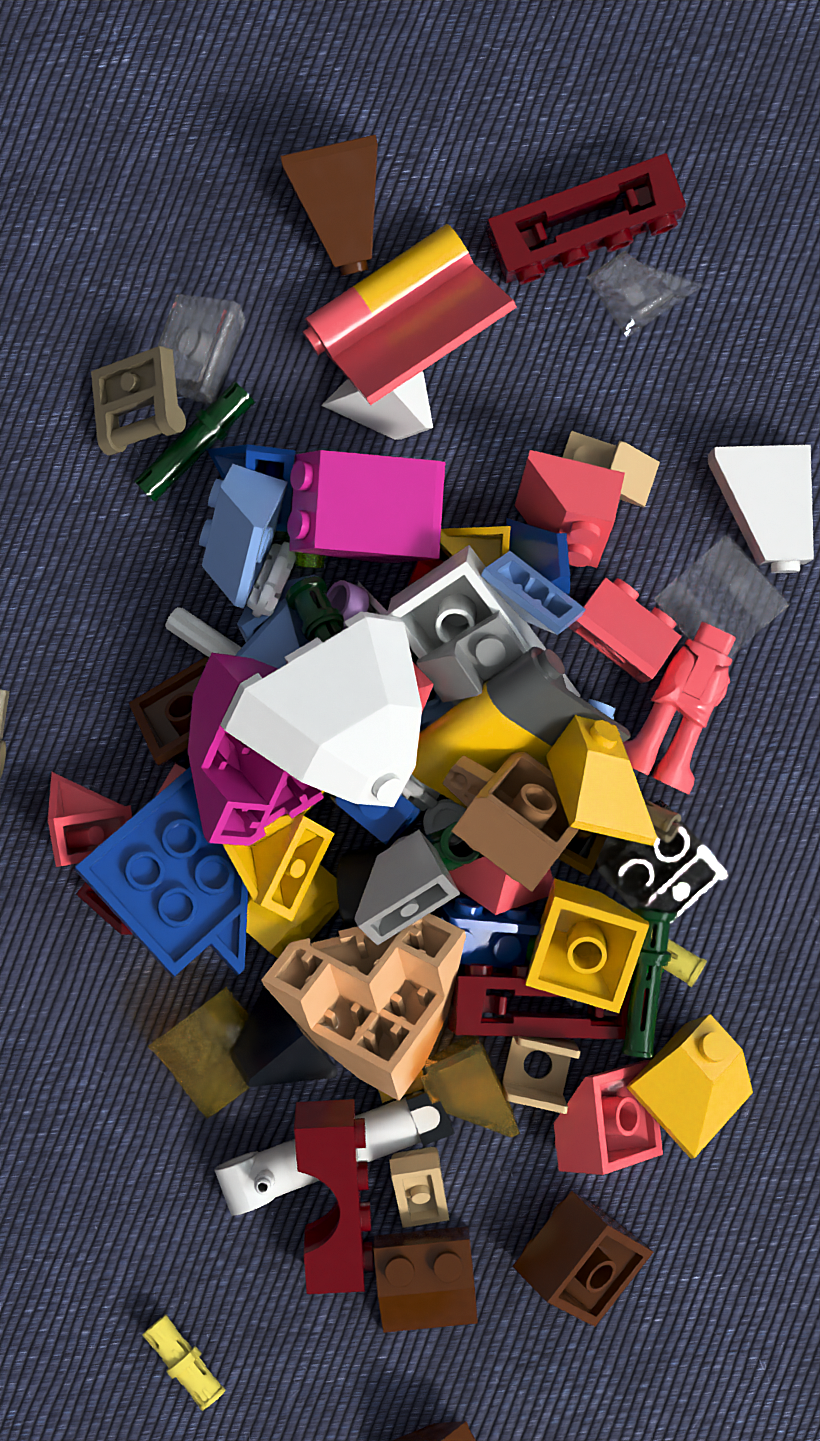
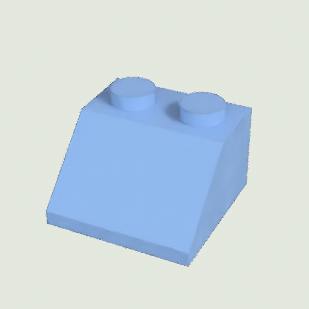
[199,464,288,609]

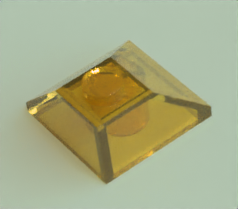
[420,1035,520,1138]

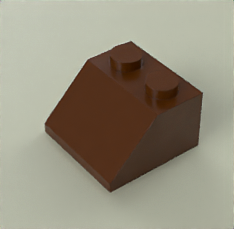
[512,1191,653,1327]
[373,1226,478,1333]

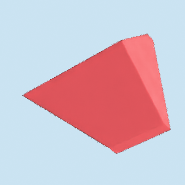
[48,772,132,867]
[449,856,554,915]

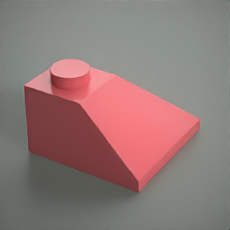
[554,1060,663,1175]

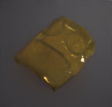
[148,987,250,1119]

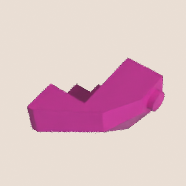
[188,652,324,846]

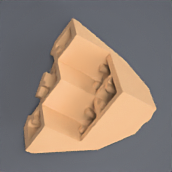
[262,913,466,1101]

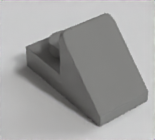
[416,610,526,703]

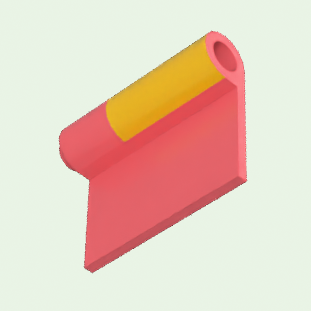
[302,224,517,405]

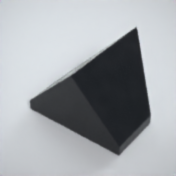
[231,986,338,1087]

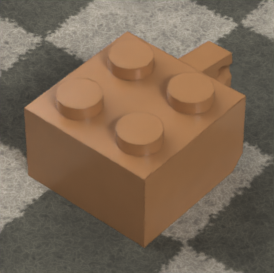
[442,752,579,892]

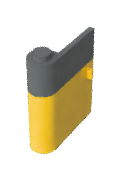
[412,647,631,809]

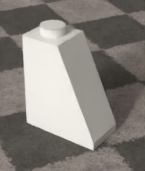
[708,445,814,573]

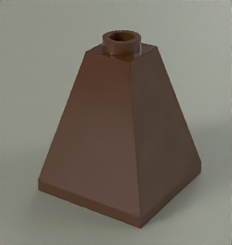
[280,134,378,276]

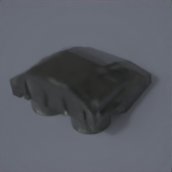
[594,800,729,929]

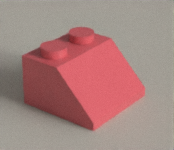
[515,450,625,568]
[569,578,682,684]

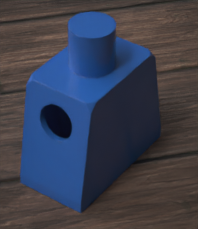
[327,793,425,847]

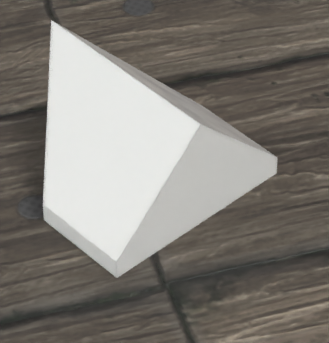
[321,371,433,440]

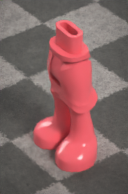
[623,622,736,794]

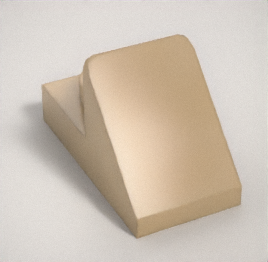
[562,431,660,508]
[389,1147,449,1228]

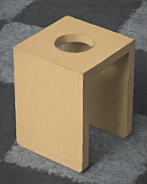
[501,1036,580,1114]

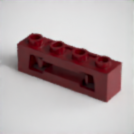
[486,153,687,285]
[448,963,646,1039]

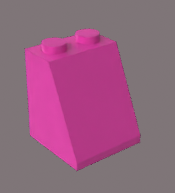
[287,450,445,564]

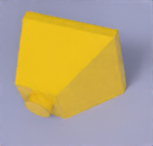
[546,715,658,846]
[525,878,649,1013]
[626,1014,753,1159]

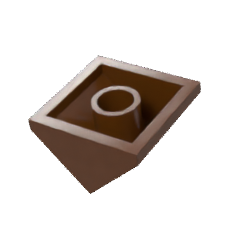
[129,656,209,766]

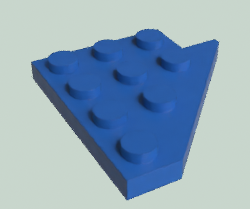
[74,767,248,978]

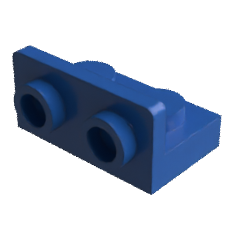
[436,897,541,969]

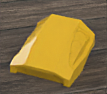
[246,864,339,958]

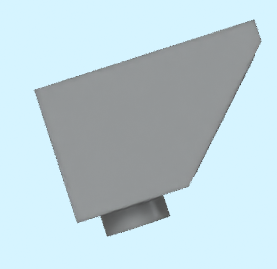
[354,829,460,946]

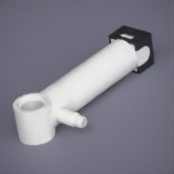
[214,1082,455,1216]

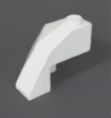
[220,611,422,807]

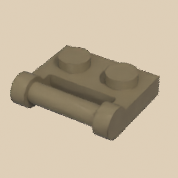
[91,346,186,455]

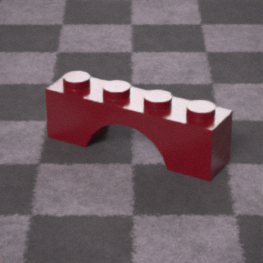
[294,1099,374,1294]

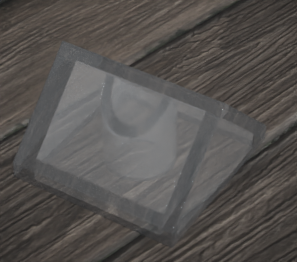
[157,294,246,406]

